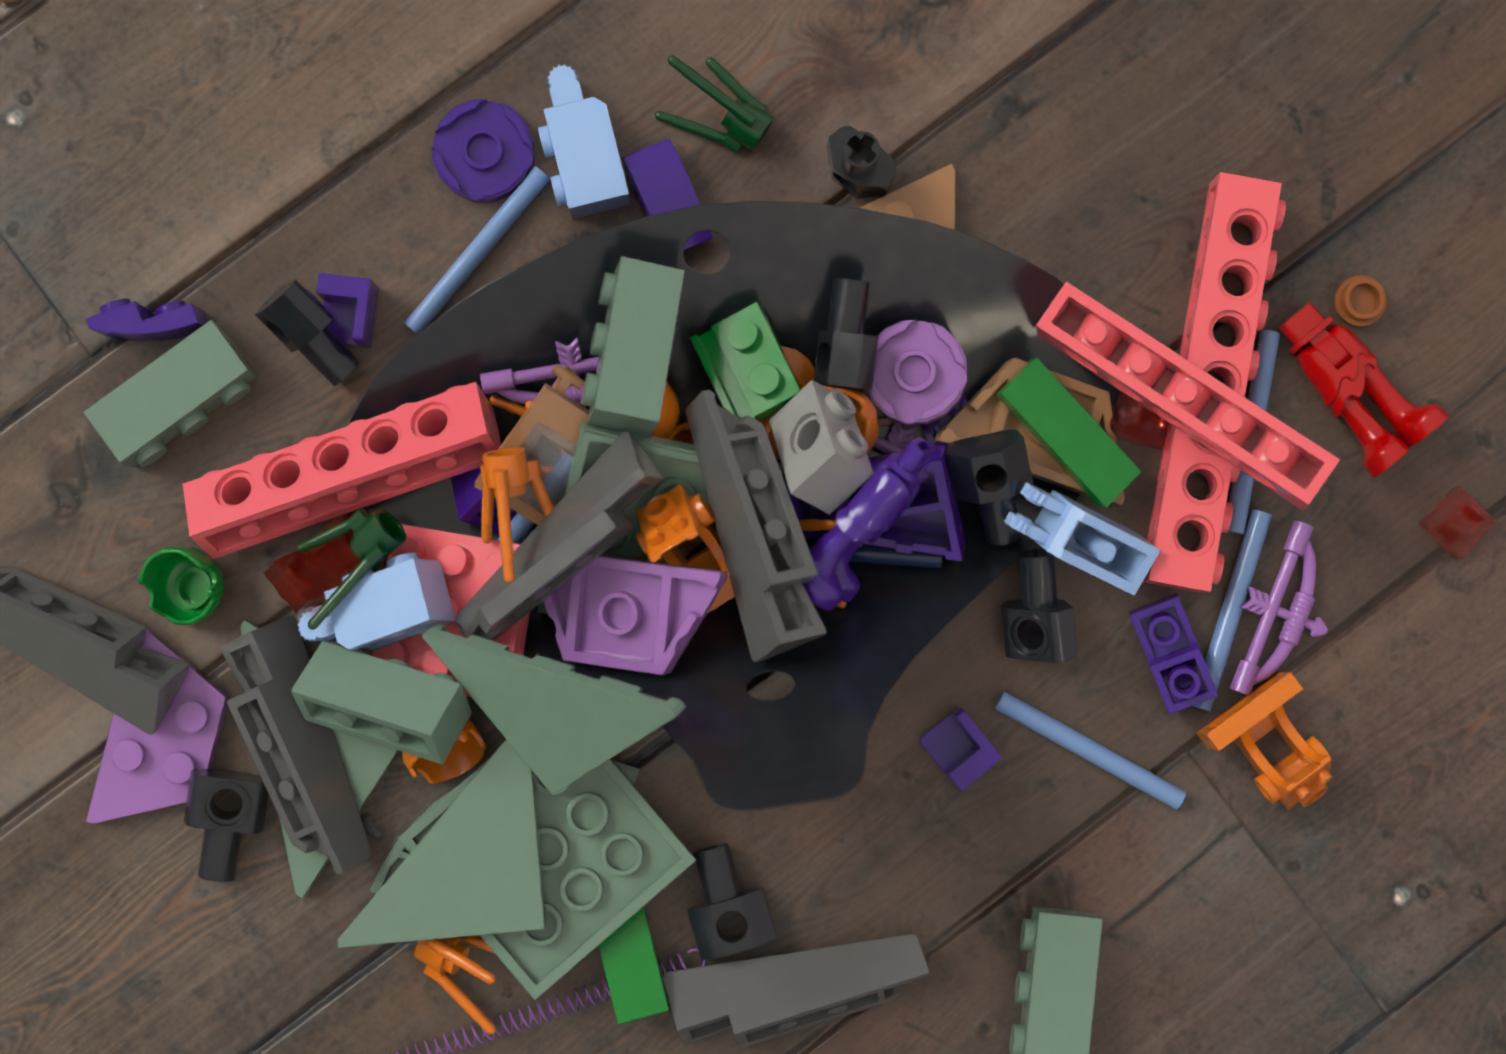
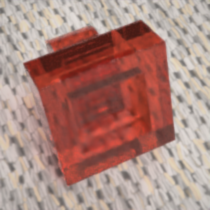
[1111,391,1169,449]
[1419,486,1498,560]

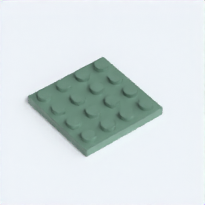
[397,758,697,1000]

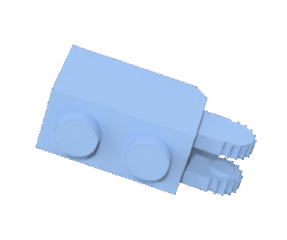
[538,64,631,219]
[1004,483,1161,596]
[297,553,455,650]

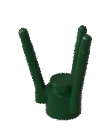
[655,55,774,153]
[297,508,407,630]

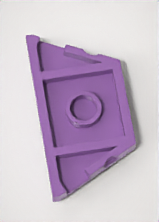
[543,555,727,675]
[86,628,230,824]

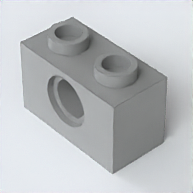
[769,380,874,514]

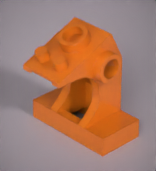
[635,484,735,614]
[1196,672,1332,810]

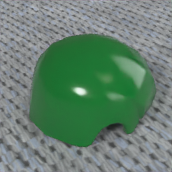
[138,546,224,625]

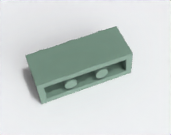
[581,256,685,437]
[83,320,259,467]
[291,641,472,765]
[1009,906,1102,1054]

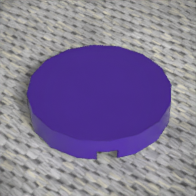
[432,99,534,202]

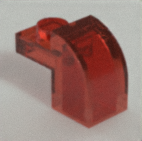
[263,509,362,614]

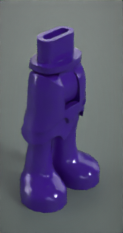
[802,438,936,611]

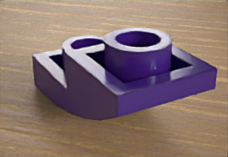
[621,138,713,250]
[86,299,208,342]
[1129,593,1219,714]

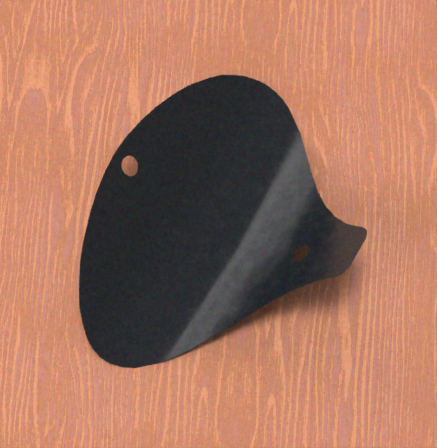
[346,201,1124,812]

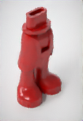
[1279,302,1450,478]

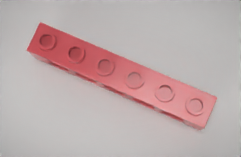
[1036,282,1340,511]
[183,382,501,559]

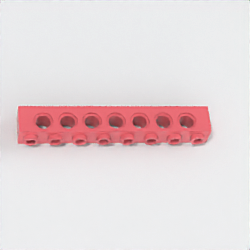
[1142,172,1286,593]

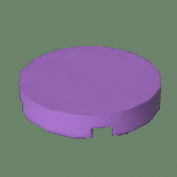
[866,320,967,425]

